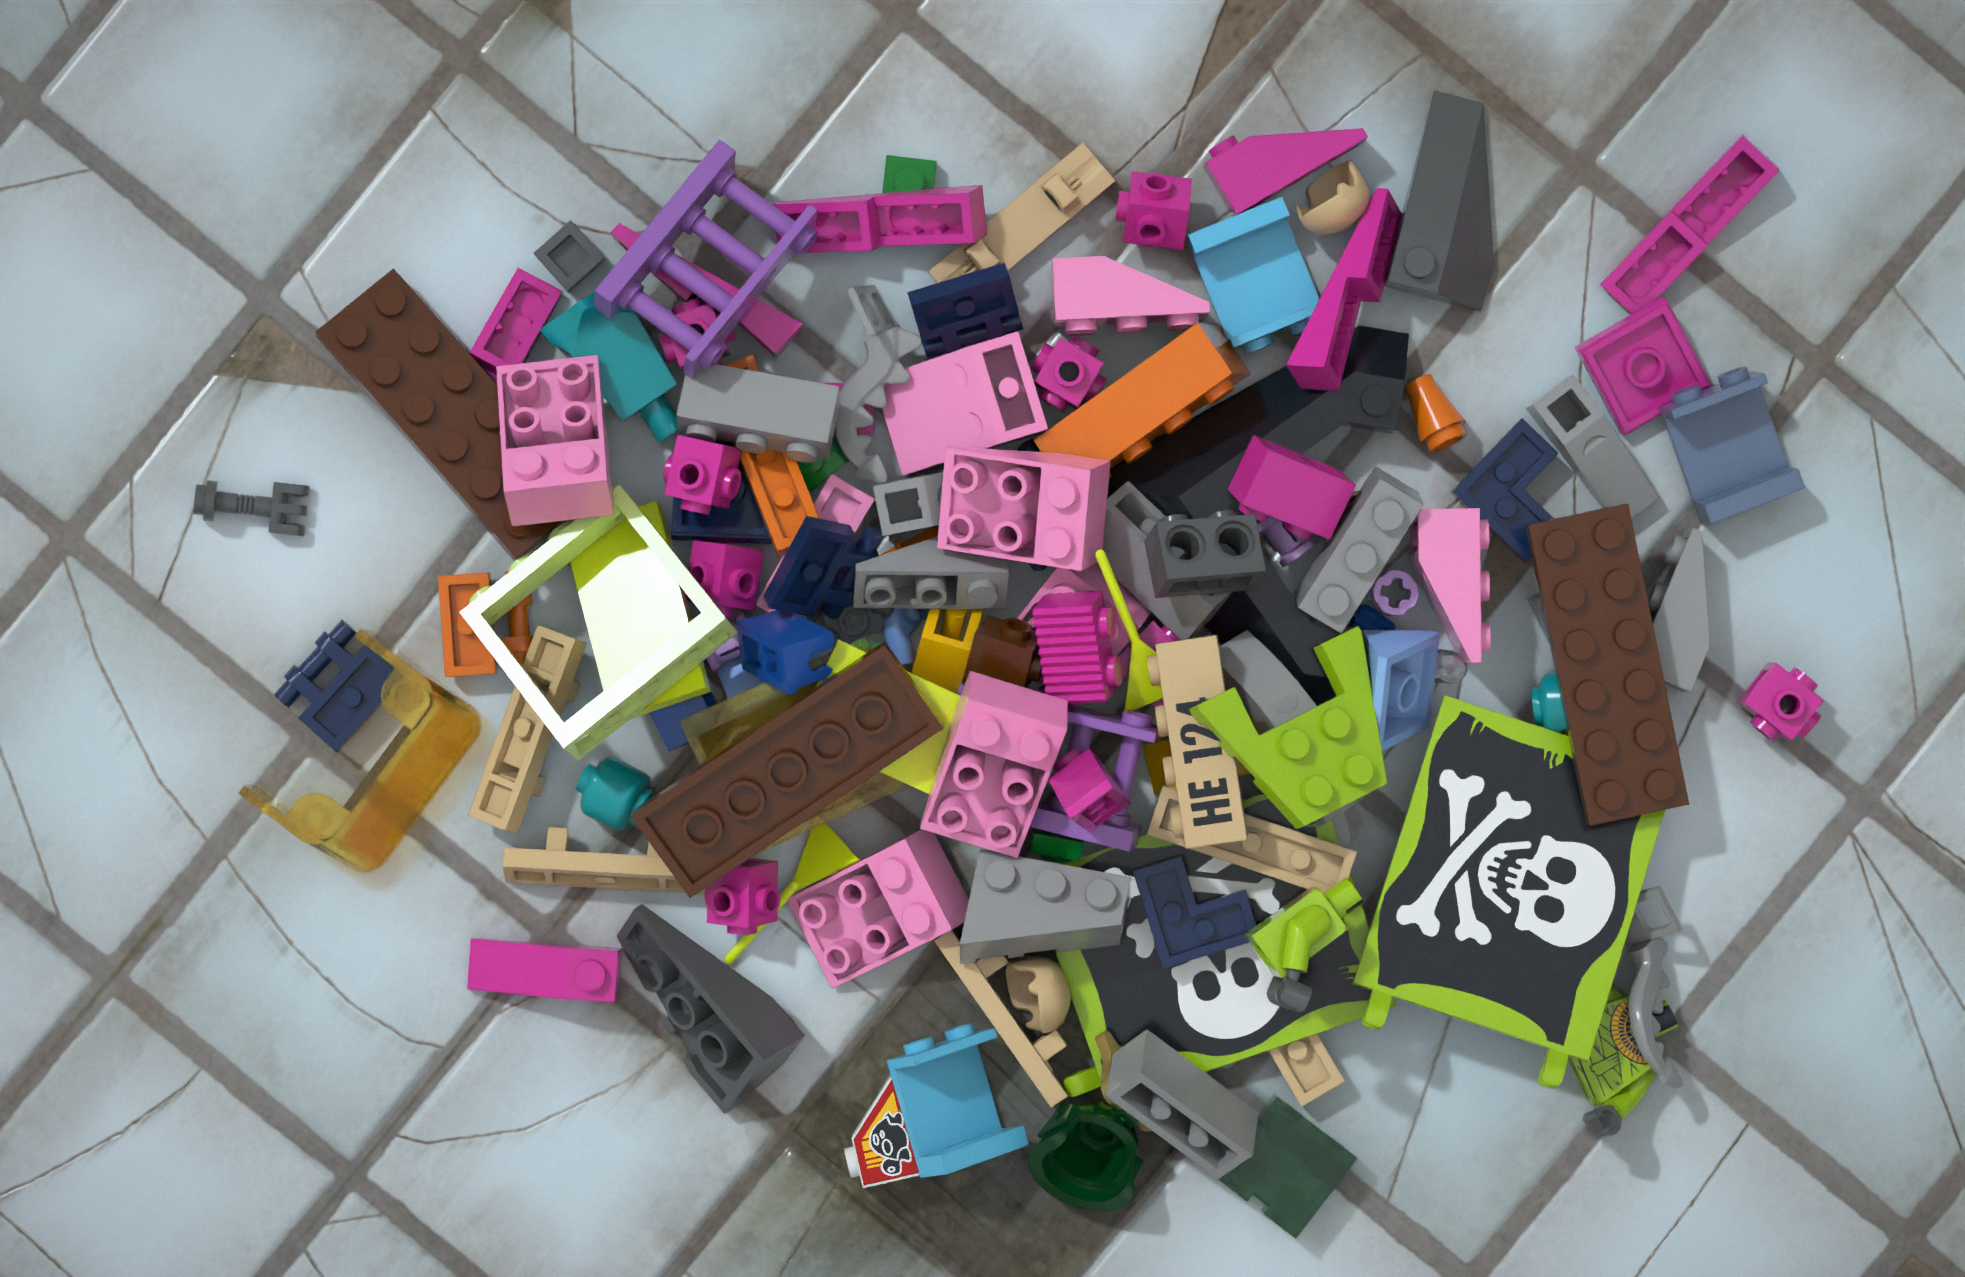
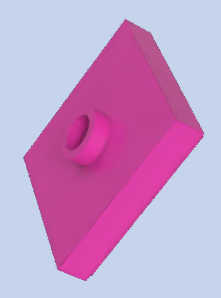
[1575,297,1711,436]

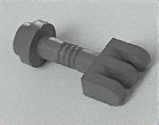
[193,480,309,536]

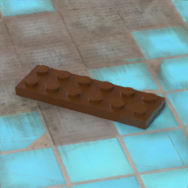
[316,268,567,561]
[1525,504,1689,826]
[630,641,944,898]

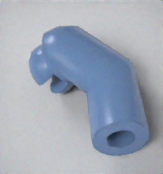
[883,608,930,665]

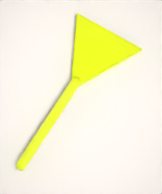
[1095,549,1163,711]
[724,813,861,965]

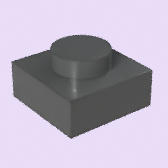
[533,220,606,293]

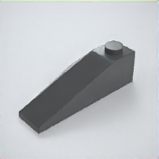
[1384,90,1494,312]
[616,904,805,1114]

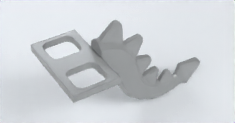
[834,285,922,484]
[1623,885,1683,1089]

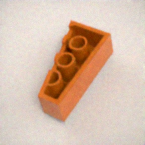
[1033,323,1251,479]

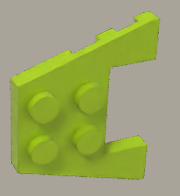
[1189,626,1387,829]

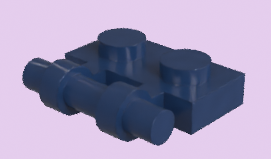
[907,262,1023,358]
[763,516,883,619]
[274,620,406,752]

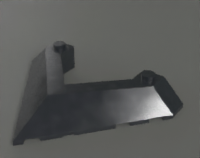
[1107,325,1409,706]

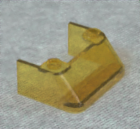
[238,629,482,872]

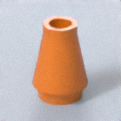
[1404,374,1467,453]

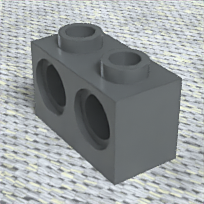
[1144,510,1266,598]

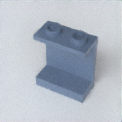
[1659,366,1805,524]

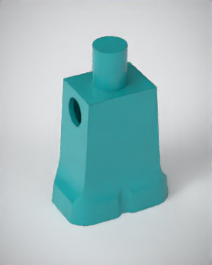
[540,291,678,443]

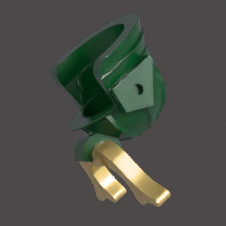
[1028,1031,1152,1212]

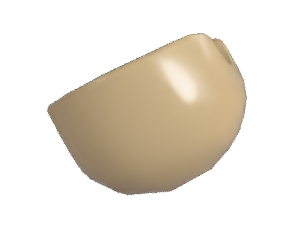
[1296,160,1371,235]
[1005,956,1071,1033]

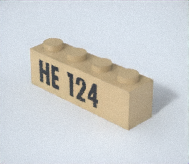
[1147,635,1248,849]

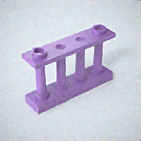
[594,139,818,379]
[958,681,1162,852]

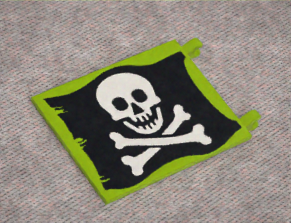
[1352,695,1665,1089]
[1055,793,1397,1097]

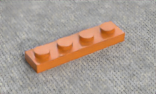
[724,355,820,557]

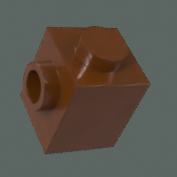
[964,615,1042,688]

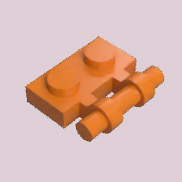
[438,571,533,677]

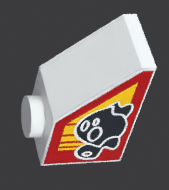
[844,1074,920,1188]

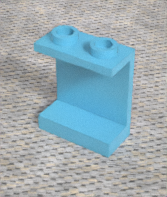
[1186,197,1319,355]
[886,1023,1029,1178]

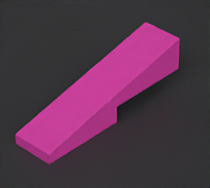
[1600,134,1780,314]
[772,185,987,253]
[1286,188,1402,391]
[611,223,803,359]
[469,268,562,384]

